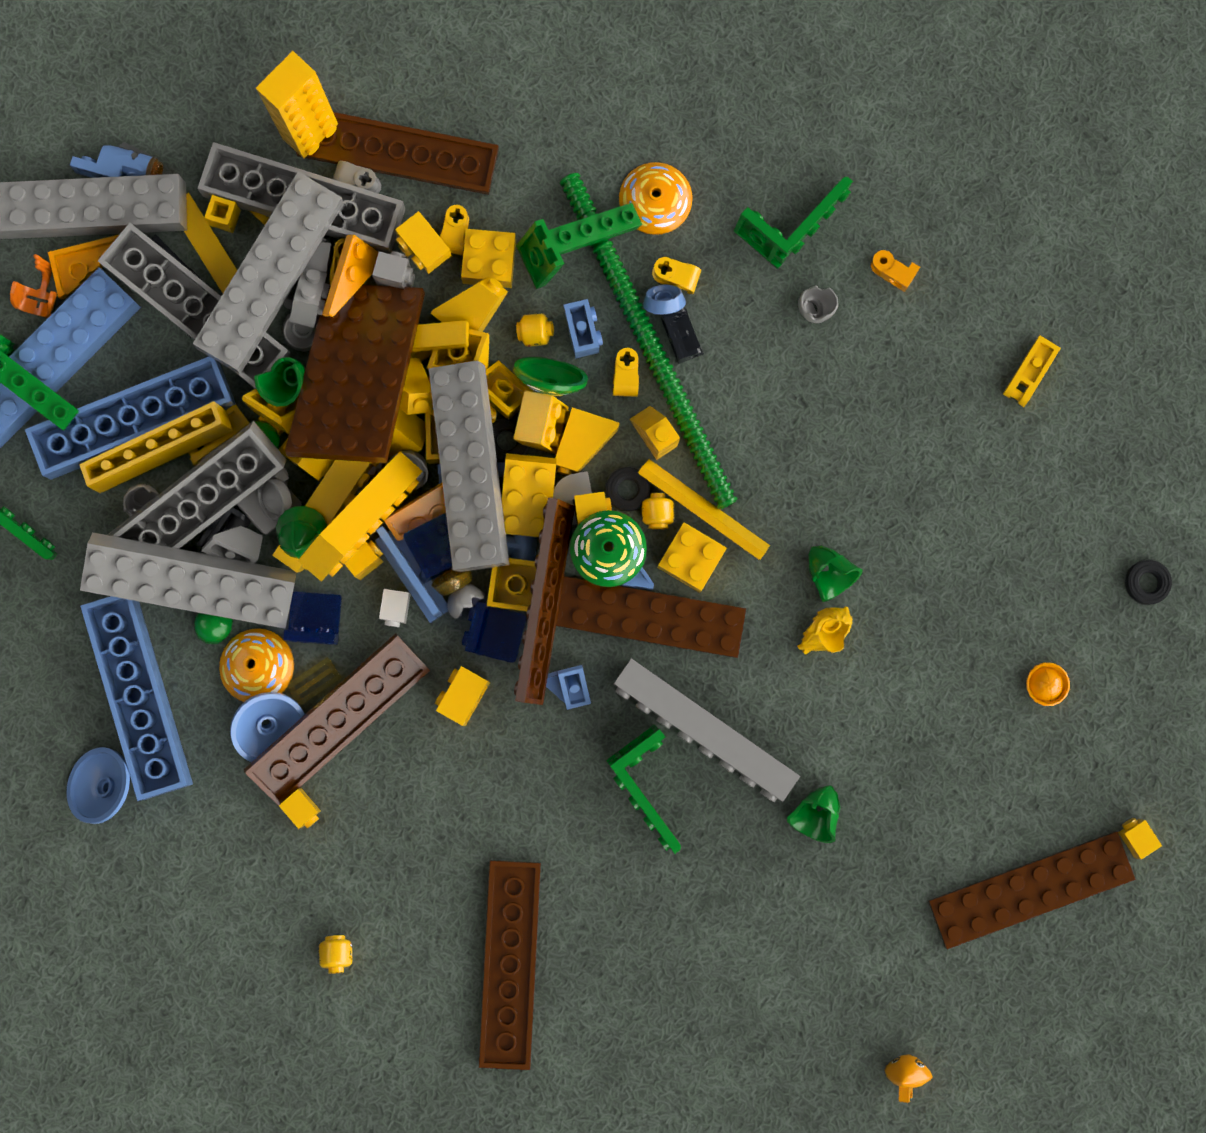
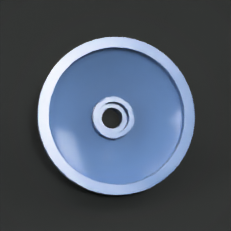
[230,692,305,762]
[67,747,130,824]

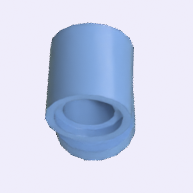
[506,534,538,561]

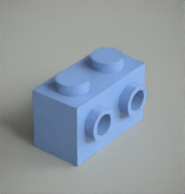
[564,299,603,359]

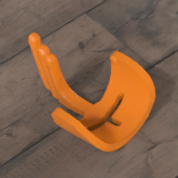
[10,254,57,318]

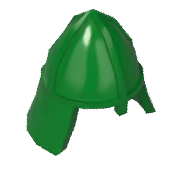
[254,357,306,407]
[276,506,328,559]
[808,545,863,602]
[787,785,840,843]

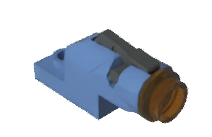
[70,142,163,178]

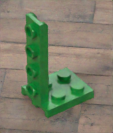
[734,177,853,269]
[516,203,642,289]
[0,334,79,431]
[0,506,58,560]
[606,725,681,854]

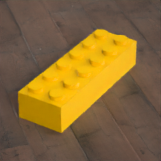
[256,51,338,159]
[298,451,423,582]

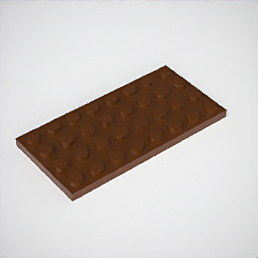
[285,283,425,463]

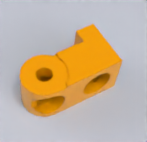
[871,250,920,292]

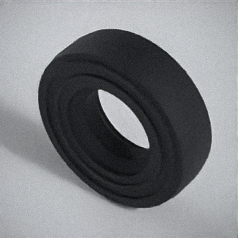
[492,418,528,462]
[605,467,650,512]
[1125,560,1172,605]

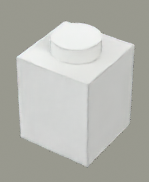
[379,589,411,627]

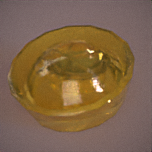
[431,568,473,596]

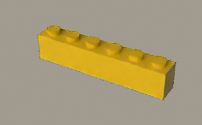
[79,401,233,493]
[272,460,379,573]

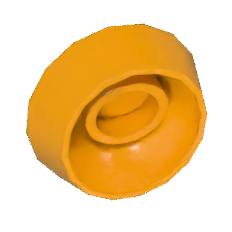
[1026,663,1070,706]

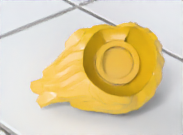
[797,606,853,655]

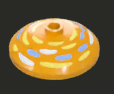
[619,162,692,235]
[219,629,294,702]

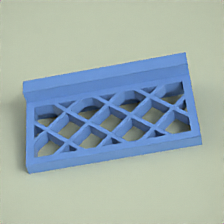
[375,526,448,623]

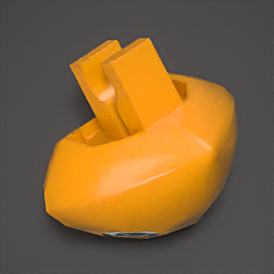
[884,1055,933,1103]

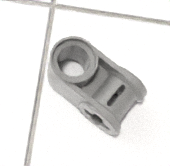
[333,161,382,193]

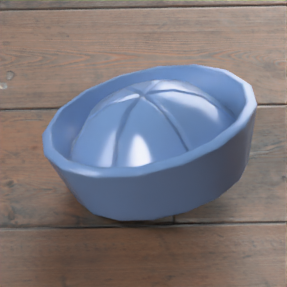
[643,284,686,315]

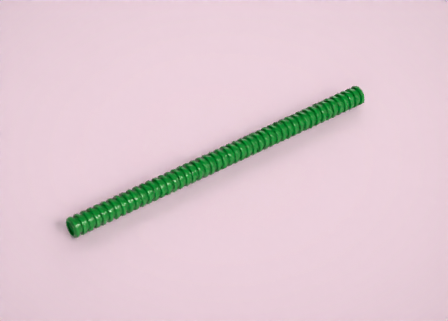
[560,173,738,509]

